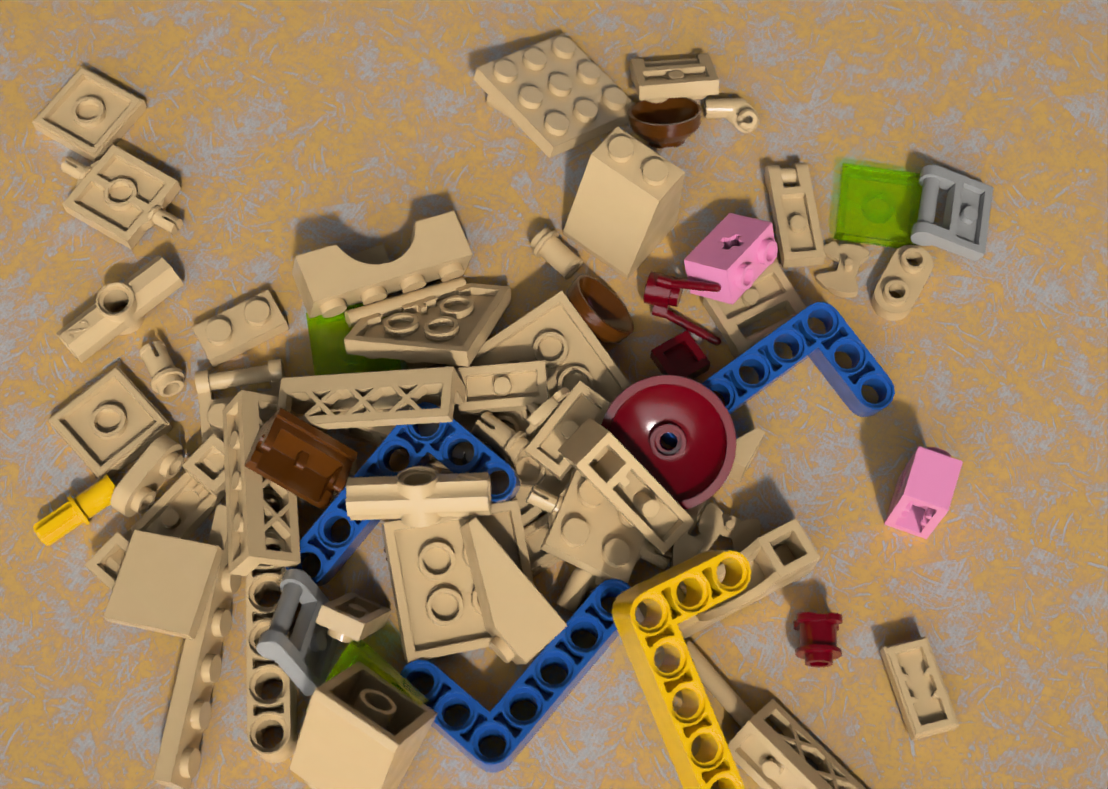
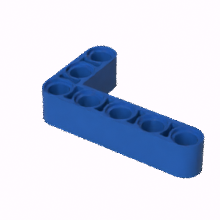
[661,302,895,447]
[286,402,520,586]
[398,579,631,773]

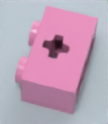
[684,213,778,305]
[884,446,963,539]

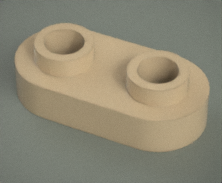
[871,245,933,321]
[110,435,184,517]

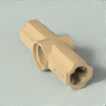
[56,256,183,363]
[346,466,492,528]

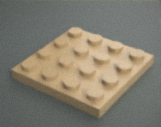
[436,291,631,528]

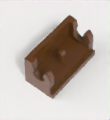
[244,407,358,510]

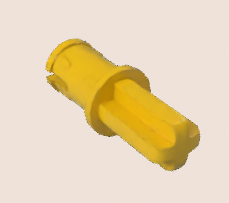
[33,474,116,546]

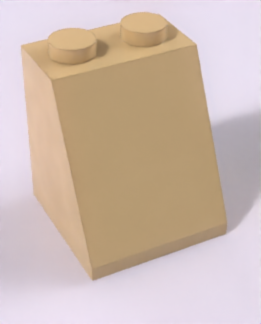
[563,126,685,280]
[290,661,438,789]

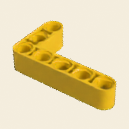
[612,550,751,789]

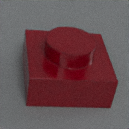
[650,330,711,379]

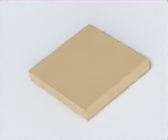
[32,66,147,163]
[47,366,173,480]
[103,530,224,640]

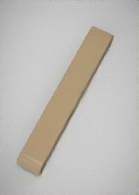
[246,477,298,763]

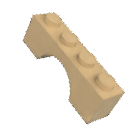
[292,211,473,318]
[635,518,820,654]

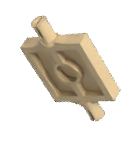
[61,145,183,250]
[526,469,672,584]

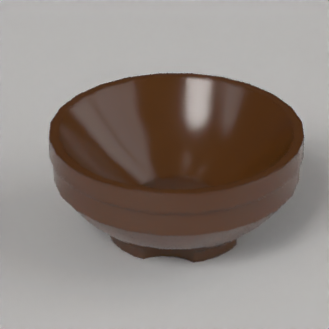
[629,97,702,149]
[567,275,634,343]

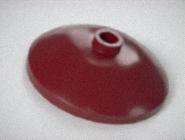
[601,375,736,510]

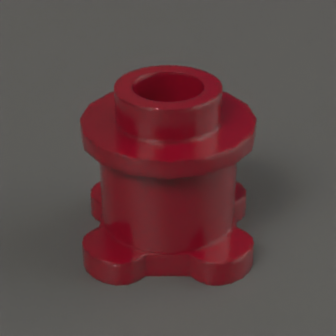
[793,612,843,668]

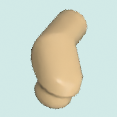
[704,98,760,133]
[556,567,605,613]

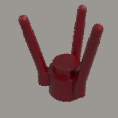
[643,271,721,346]

